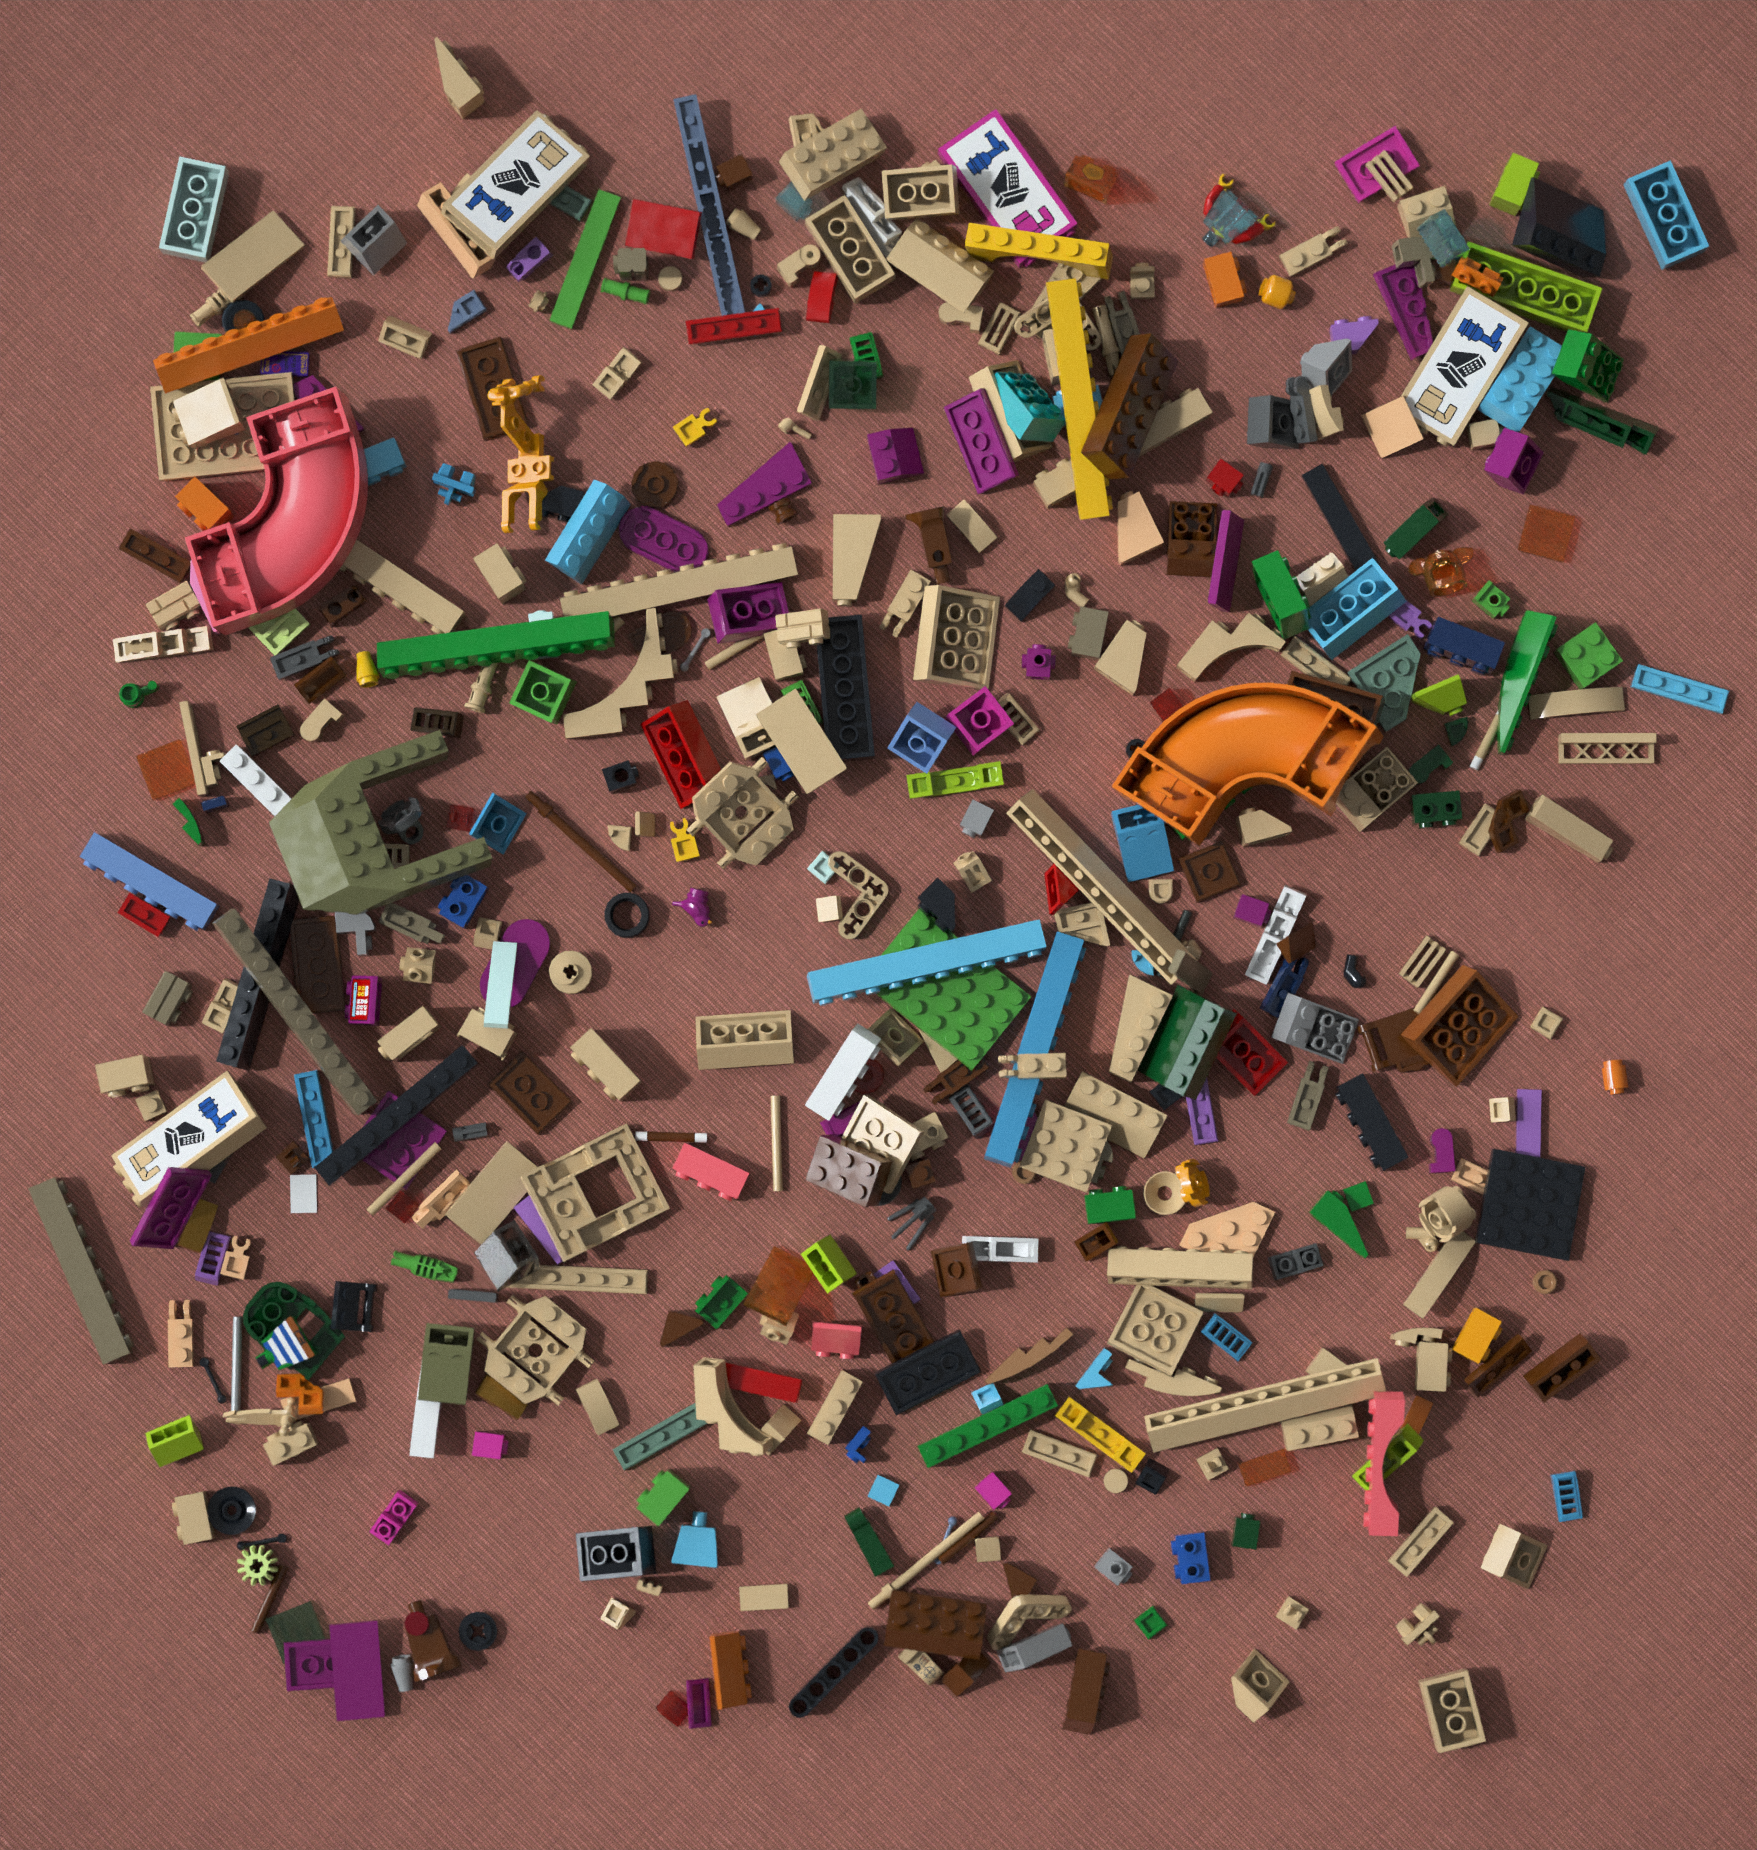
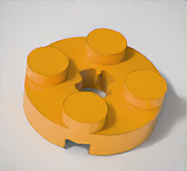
[1176,1159,1210,1207]

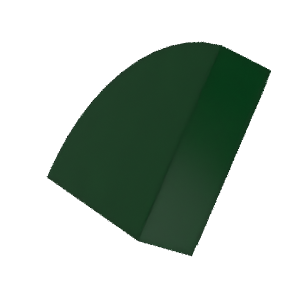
[1444,717,1468,747]

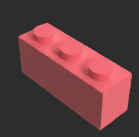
[672,1142,750,1201]

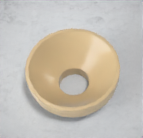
[1144,1171,1185,1215]

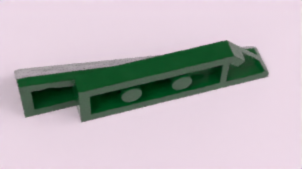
[1547,387,1659,455]

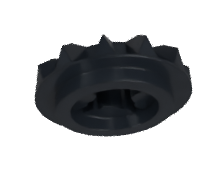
[459,1612,497,1651]

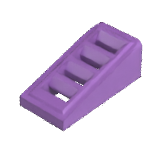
[195,1231,231,1286]

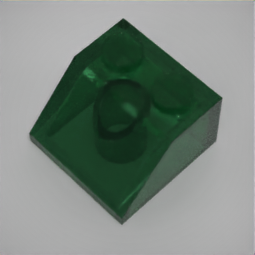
[829,358,877,409]

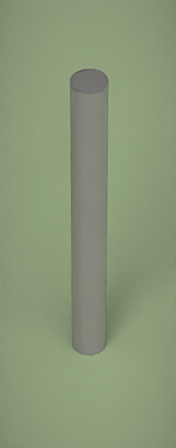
[231,1317,243,1411]

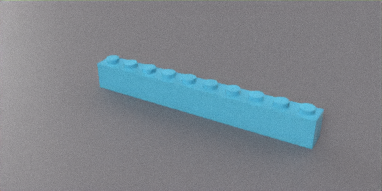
[807,919,1047,1006]

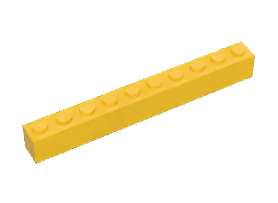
[1046,278,1113,520]

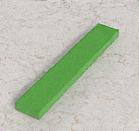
[549,189,621,330]

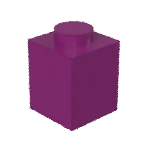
[1233,894,1271,928]

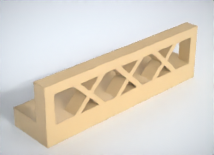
[1558,733,1657,764]

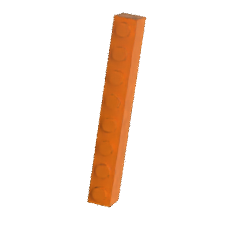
[153,297,344,394]

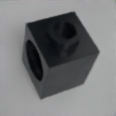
[602,760,640,794]

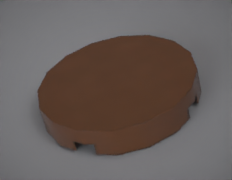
[631,461,679,509]

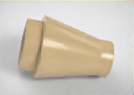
[725,208,761,240]

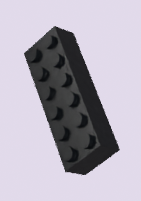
[817,614,875,762]

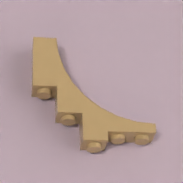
[563,608,678,740]

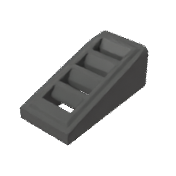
[949,1085,995,1139]

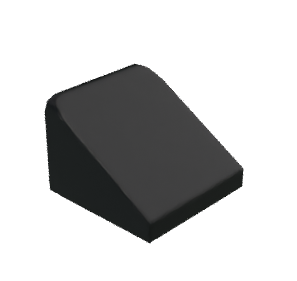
[1135,1458,1169,1495]

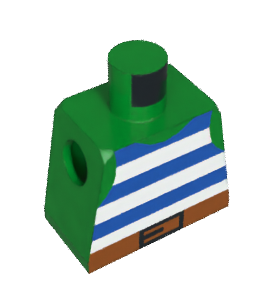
[255,1316,317,1370]

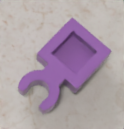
[1388,600,1432,639]

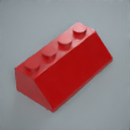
[640,700,721,809]

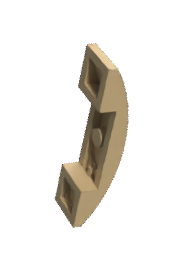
[1528,687,1625,720]

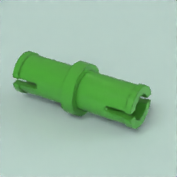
[601,278,650,305]

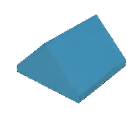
[469,793,527,855]

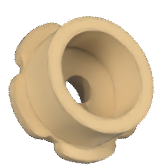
[528,290,549,312]

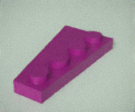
[1373,265,1433,360]
[717,442,812,527]

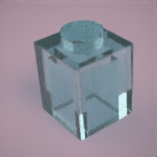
[775,181,812,222]

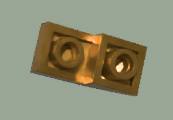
[178,1199,218,1253]
[474,1373,528,1420]

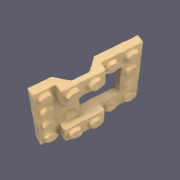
[520,1123,670,1262]

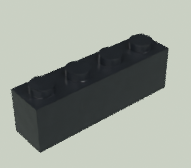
[1335,1073,1408,1171]

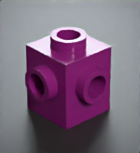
[1022,644,1056,680]

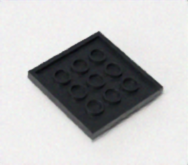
[1475,1149,1586,1261]

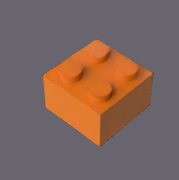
[175,476,234,531]

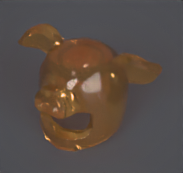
[1408,547,1474,597]

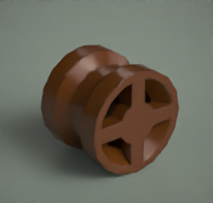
[769,497,798,525]

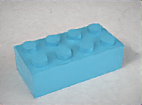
[1623,160,1709,270]
[1477,326,1562,432]

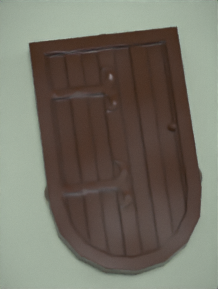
[627,611,692,656]

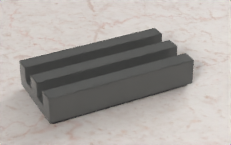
[448,1289,498,1303]

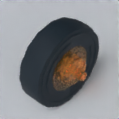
[222,300,265,333]

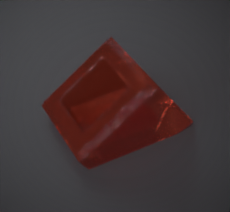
[1150,687,1183,722]
[385,1190,420,1224]
[656,1690,688,1727]

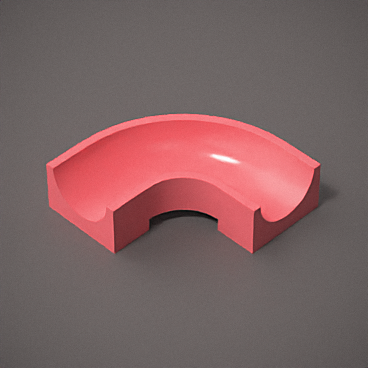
[185,387,368,635]

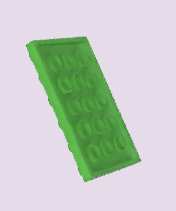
[876,909,1031,1071]

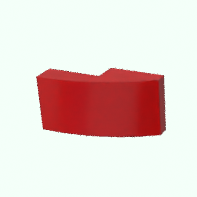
[806,271,838,323]

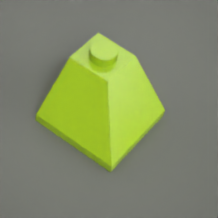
[1410,674,1467,716]

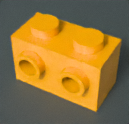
[1452,1308,1502,1364]

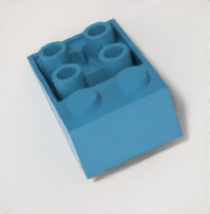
[1111,805,1174,882]

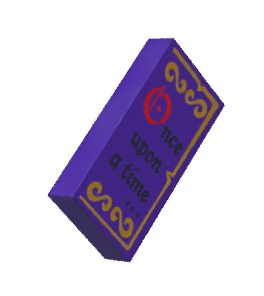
[261,351,310,377]

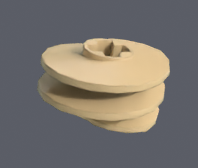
[549,951,593,994]

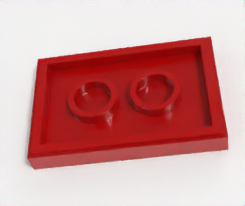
[625,199,702,259]

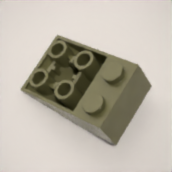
[418,1323,474,1405]

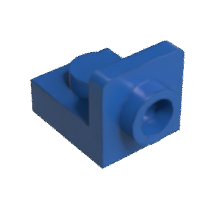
[845,1425,871,1464]

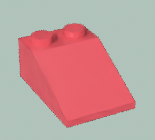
[811,1322,862,1359]

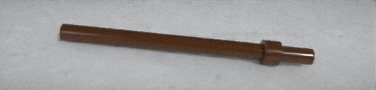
[525,791,636,893]

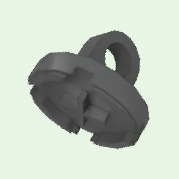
[378,797,423,844]

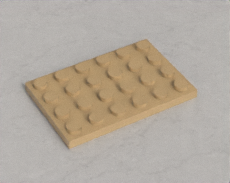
[150,372,295,482]

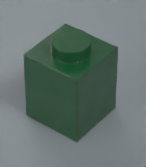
[1231,1513,1260,1550]

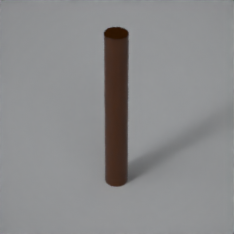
[938,1511,998,1565]
[250,1564,289,1634]

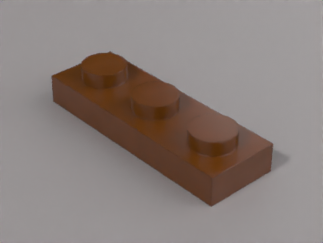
[118,528,191,584]
[1464,1334,1532,1397]

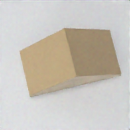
[760,1404,801,1455]

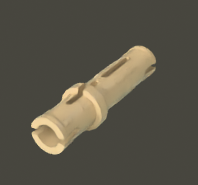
[1092,305,1120,377]

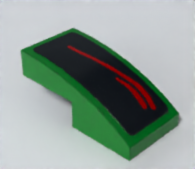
[173,798,205,847]

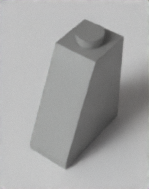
[996,1624,1072,1673]

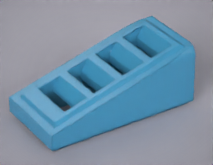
[1200,1313,1253,1361]
[1550,1470,1583,1522]

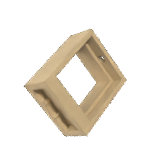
[377,1006,441,1062]

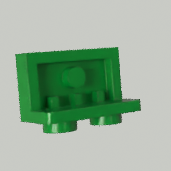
[695,1275,749,1329]

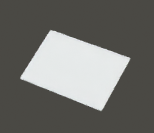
[290,1175,317,1213]

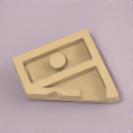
[1054,903,1110,947]

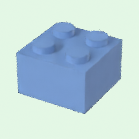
[887,702,957,774]

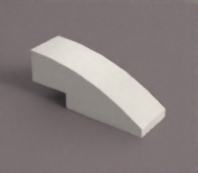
[962,1236,1038,1263]

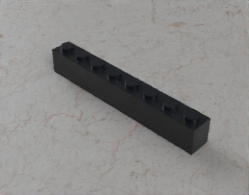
[216,878,299,1071]
[314,1045,479,1186]

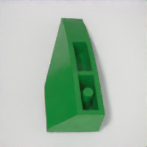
[1497,610,1558,755]

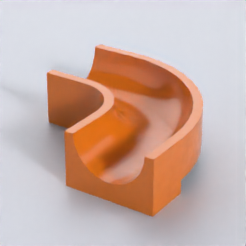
[1112,683,1384,846]

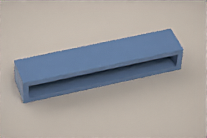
[80,832,220,931]

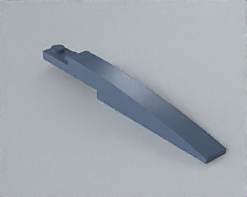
[673,94,745,316]

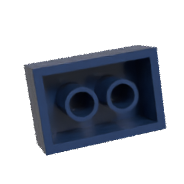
[1423,617,1505,676]

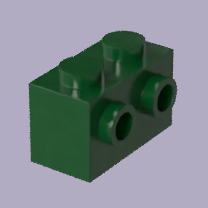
[1410,790,1463,829]

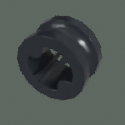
[750,274,772,297]
[1126,739,1145,758]

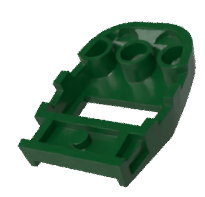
[243,1282,346,1380]

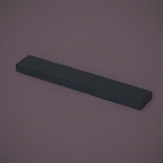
[1301,464,1383,571]

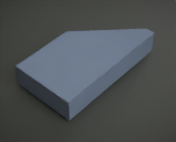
[448,290,487,334]

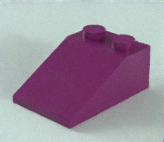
[707,582,789,644]

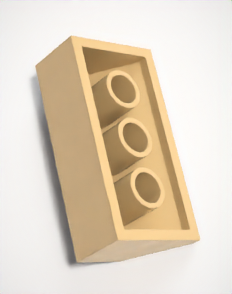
[886,218,994,313]
[969,360,1052,462]
[696,1010,794,1070]
[1064,1071,1167,1158]

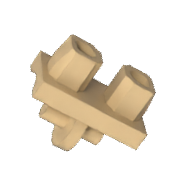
[1396,1603,1440,1646]

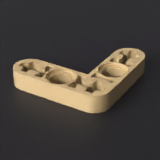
[1014,298,1101,350]
[828,851,888,939]
[987,1595,1072,1650]

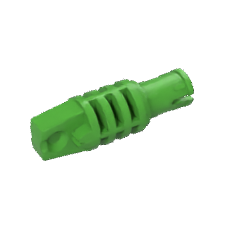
[391,1250,458,1283]

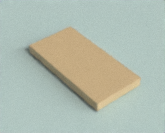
[201,210,304,303]
[756,689,847,795]
[445,1141,538,1245]

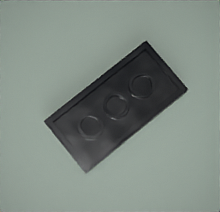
[874,1329,981,1415]

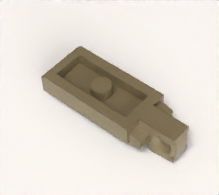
[378,902,445,944]

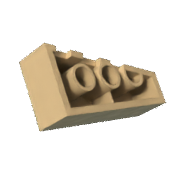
[1109,975,1173,1082]

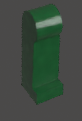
[844,1507,894,1577]

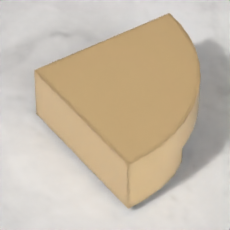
[608,825,632,851]

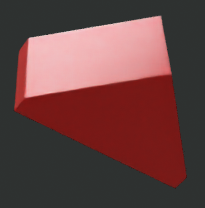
[1044,864,1079,915]

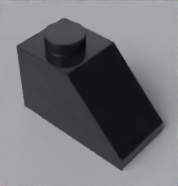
[1004,569,1055,622]

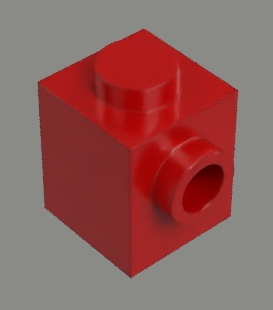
[1205,459,1244,497]

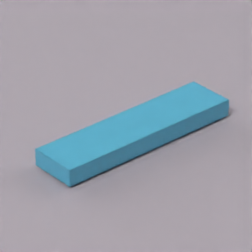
[1630,664,1729,714]

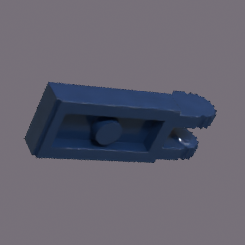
[1259,957,1309,1019]

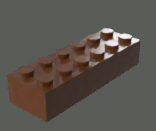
[1081,333,1178,480]

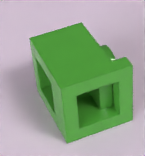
[1472,580,1511,619]

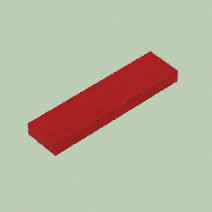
[686,308,783,345]

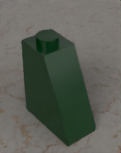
[1383,498,1449,560]

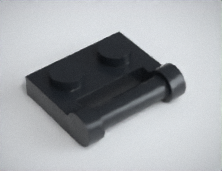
[331,1281,378,1332]

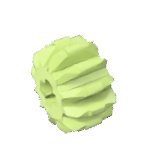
[237,1545,278,1586]

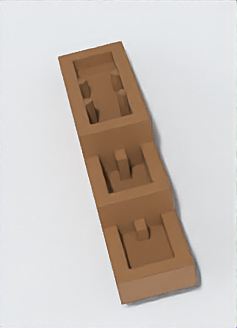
[984,1328,1073,1384]

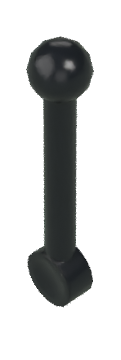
[199,1358,226,1404]
[237,1534,287,1551]

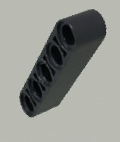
[789,1626,879,1718]

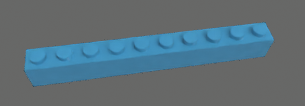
[984,931,1086,1168]

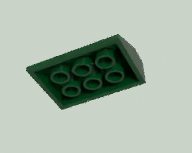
[1137,985,1237,1100]

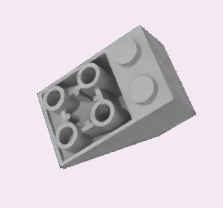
[1271,993,1359,1064]

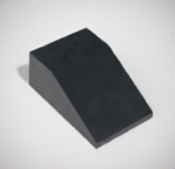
[576,1526,656,1581]

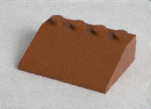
[1401,965,1518,1087]

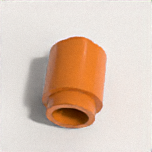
[1602,1059,1629,1095]

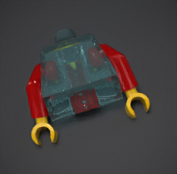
[1202,174,1275,247]

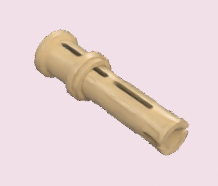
[464,663,498,714]

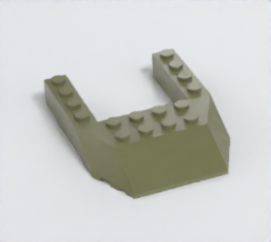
[269,730,493,915]

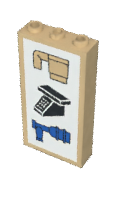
[441,110,590,259]
[1401,286,1529,447]
[111,1071,267,1209]

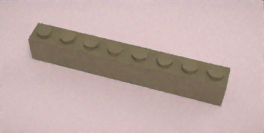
[28,1177,134,1365]

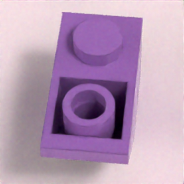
[1329,316,1379,354]

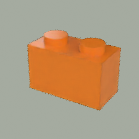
[1203,252,1247,308]

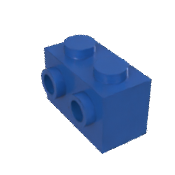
[438,875,489,929]
[1171,1531,1210,1584]

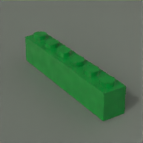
[917,1383,1058,1468]

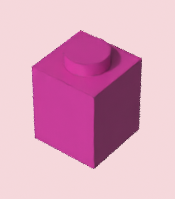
[472,1431,509,1459]
[974,1472,1012,1510]

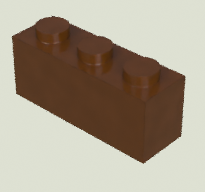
[1523,1333,1601,1403]

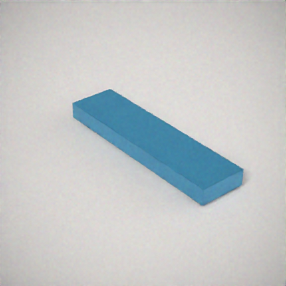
[294,1070,334,1168]

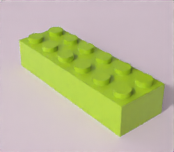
[1450,241,1602,333]

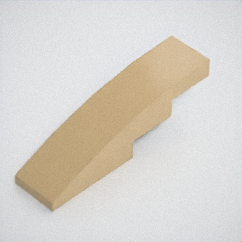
[113,626,214,663]
[1403,1232,1475,1319]

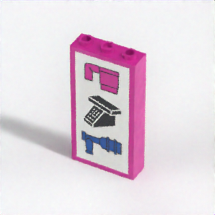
[938,109,1077,268]

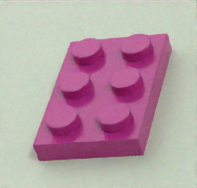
[1334,126,1420,203]

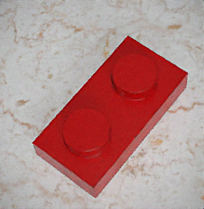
[117,893,172,938]

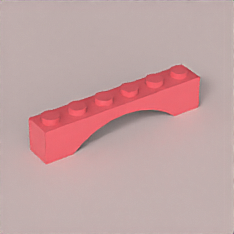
[1363,1391,1405,1536]

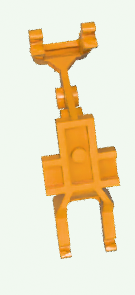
[488,375,554,533]

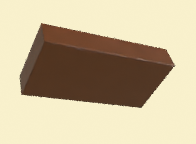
[294,656,347,704]

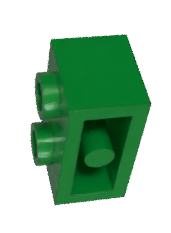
[1084,1186,1136,1225]

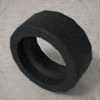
[604,893,650,938]

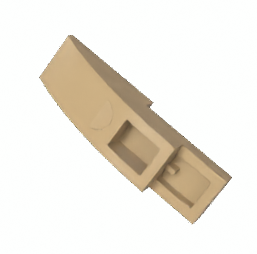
[1125,1358,1222,1396]

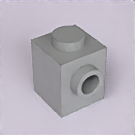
[1094,1548,1133,1586]

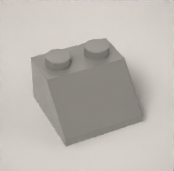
[1300,338,1352,396]

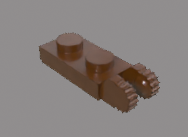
[923,1058,990,1105]

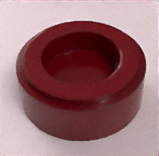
[404,1611,429,1636]

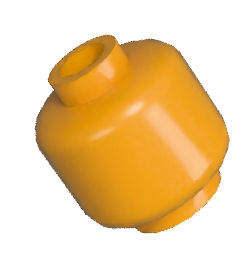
[1259,275,1296,309]

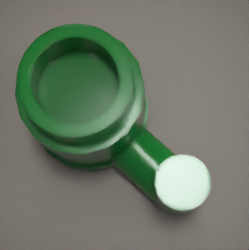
[119,681,159,708]

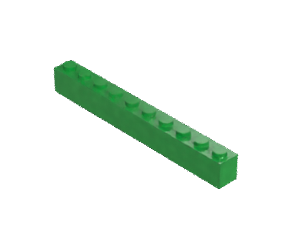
[377,611,615,679]

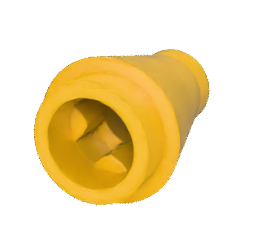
[356,651,380,688]

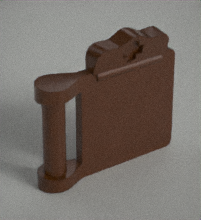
[1357,1007,1429,1073]

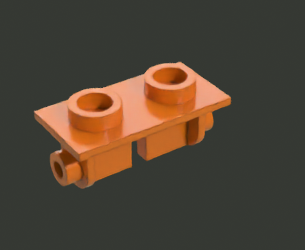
[1452,257,1504,297]

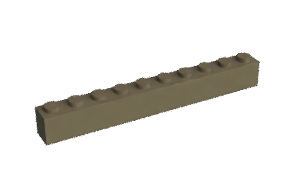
[213,909,377,1115]

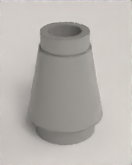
[390,1654,414,1692]

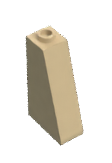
[833,514,881,606]
[1524,795,1613,863]

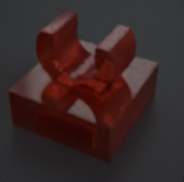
[446,804,475,833]

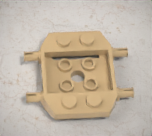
[686,757,799,870]
[476,1295,595,1406]

